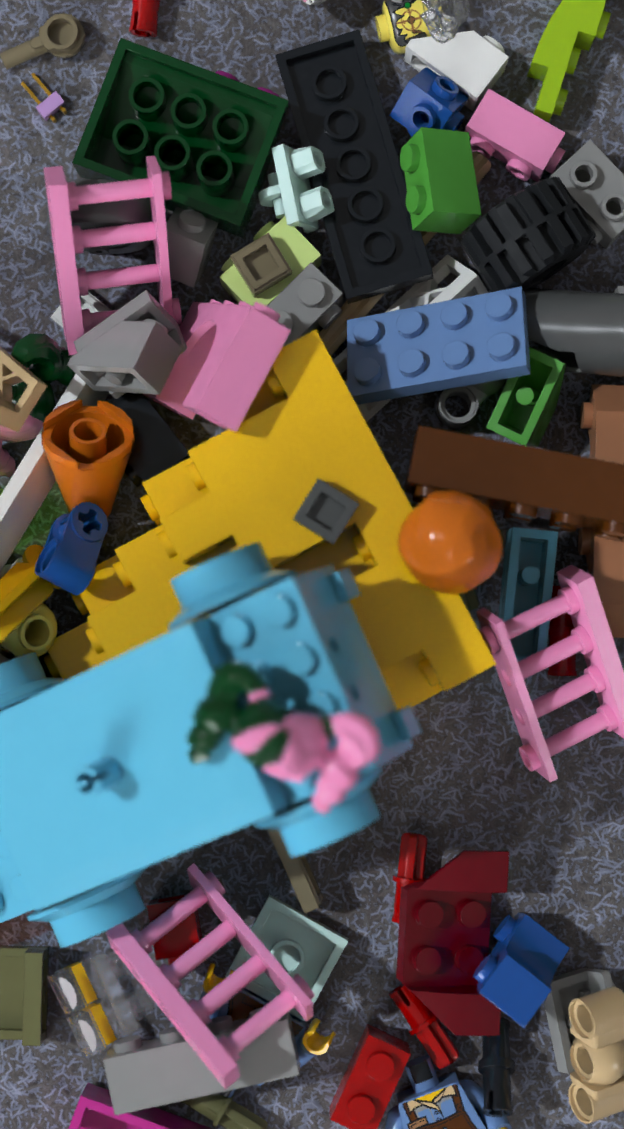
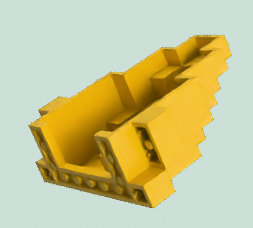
[44,330,496,710]

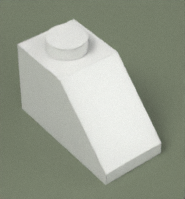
[404,30,509,112]

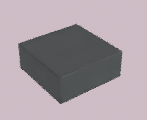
[293,478,359,546]

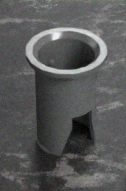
[524,288,624,377]

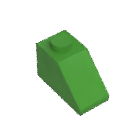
[486,347,566,447]

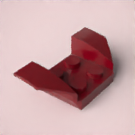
[396,850,509,1036]

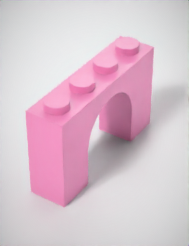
[143,299,291,432]

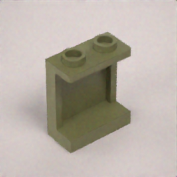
[0,945,49,1046]

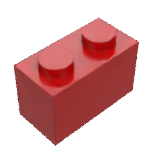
[330,1024,411,1129]

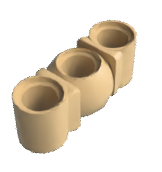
[568,986,624,1124]

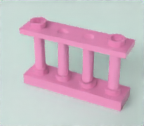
[44,156,182,356]
[476,565,624,783]
[105,863,314,1090]

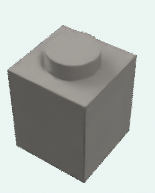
[166,207,218,288]

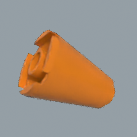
[41,400,135,517]

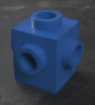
[389,67,469,136]

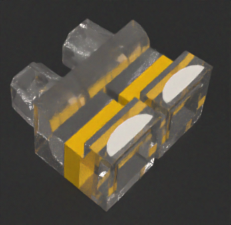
[47,951,155,1057]

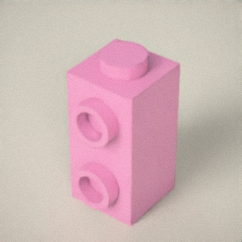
[465,89,566,182]

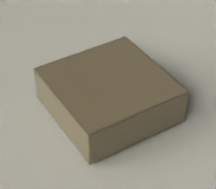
[230,233,292,297]

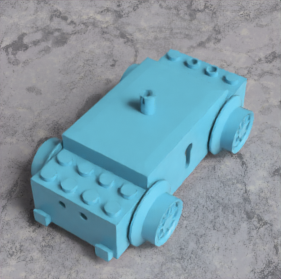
[0,542,422,948]

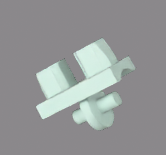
[258,144,335,233]

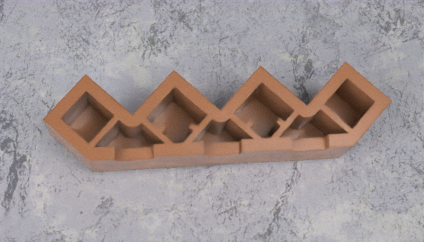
[578,384,624,638]

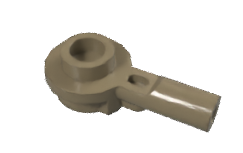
[0,13,86,70]

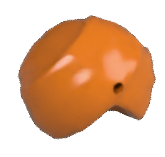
[398,490,502,594]

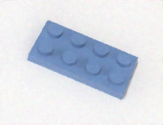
[347,286,531,405]

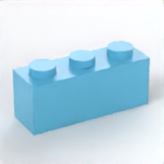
[498,527,558,661]

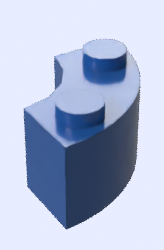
[473,912,570,1028]

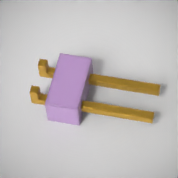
[20,73,67,123]

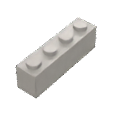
[103,1007,300,1115]

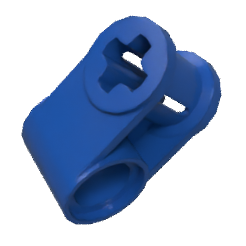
[35,502,108,596]

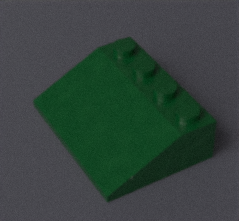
[72,38,289,238]

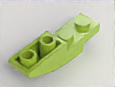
[527,0,611,123]

